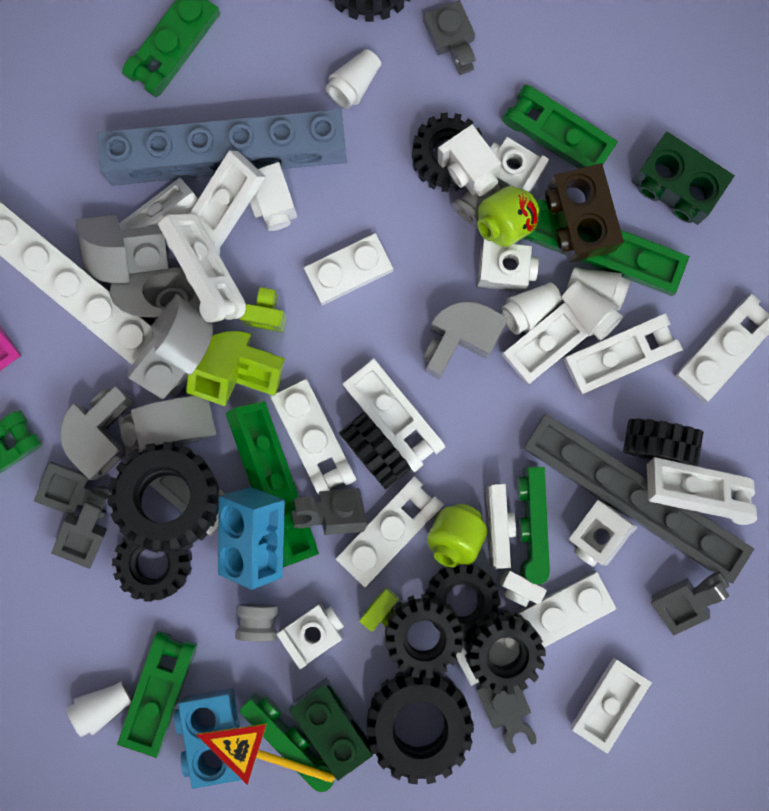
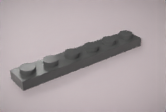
[522,414,754,584]

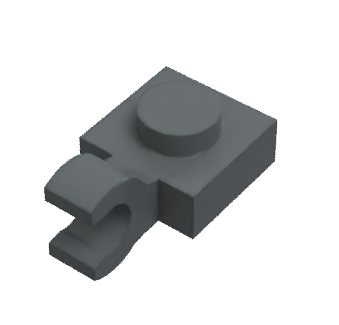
[423,0,476,75]
[291,488,367,535]
[51,491,107,569]
[651,571,729,636]

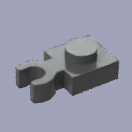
[34,461,112,519]
[476,685,536,754]

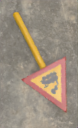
[196,723,335,785]

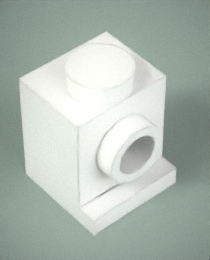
[438,124,502,196]
[491,137,549,193]
[250,162,297,231]
[477,239,539,292]
[568,500,637,567]
[276,602,345,669]

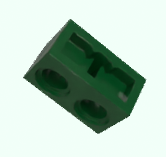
[632,131,735,225]
[289,678,373,781]

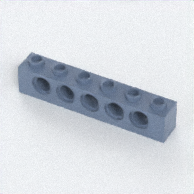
[97,109,347,186]

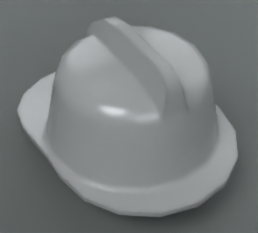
[110,267,201,322]

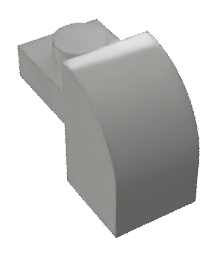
[75,214,168,283]
[128,294,213,399]
[423,302,509,379]
[60,386,135,481]
[118,396,216,458]

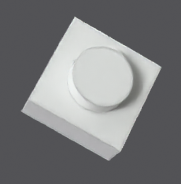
[498,569,547,607]

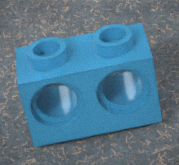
[218,487,285,590]
[174,688,241,789]

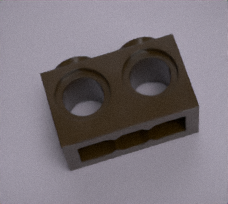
[545,163,624,263]

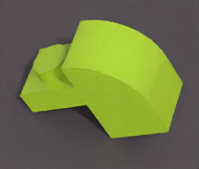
[186,331,285,406]

